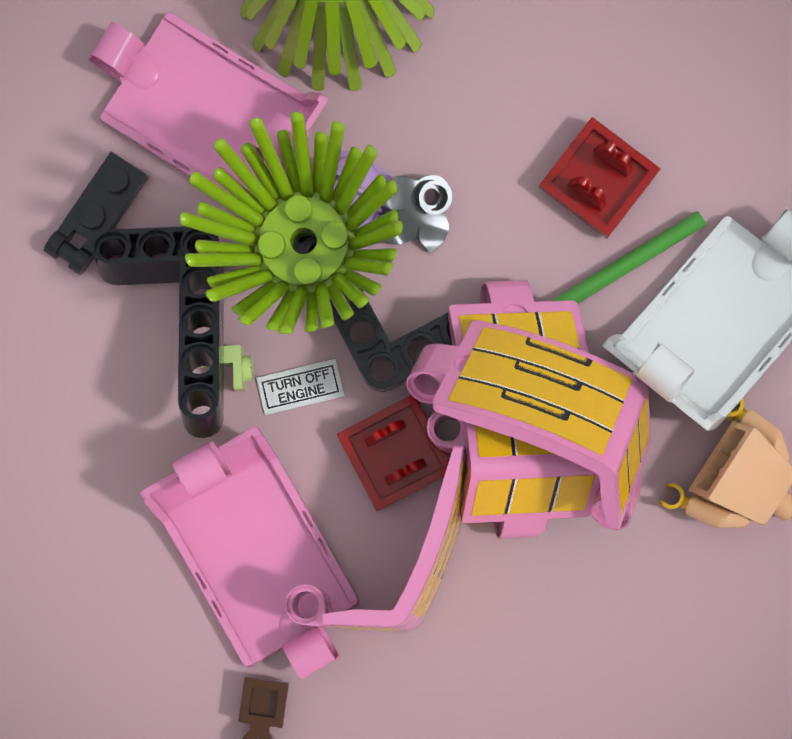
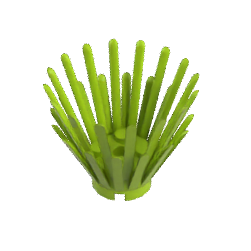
[240,0,434,91]
[180,112,403,334]

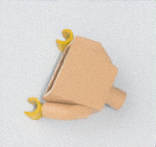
[659,399,792,528]

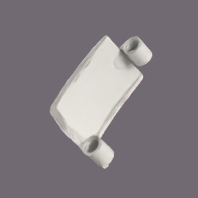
[602,207,792,431]

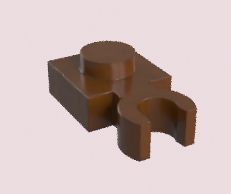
[238,676,289,739]

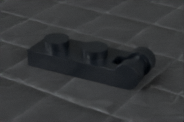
[43,152,149,275]

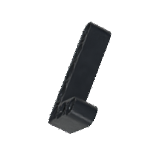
[92,226,224,438]
[296,235,452,392]

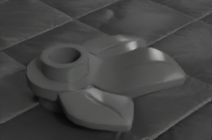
[383,175,452,252]

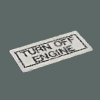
[256,359,345,415]

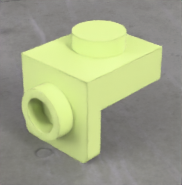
[198,339,253,392]

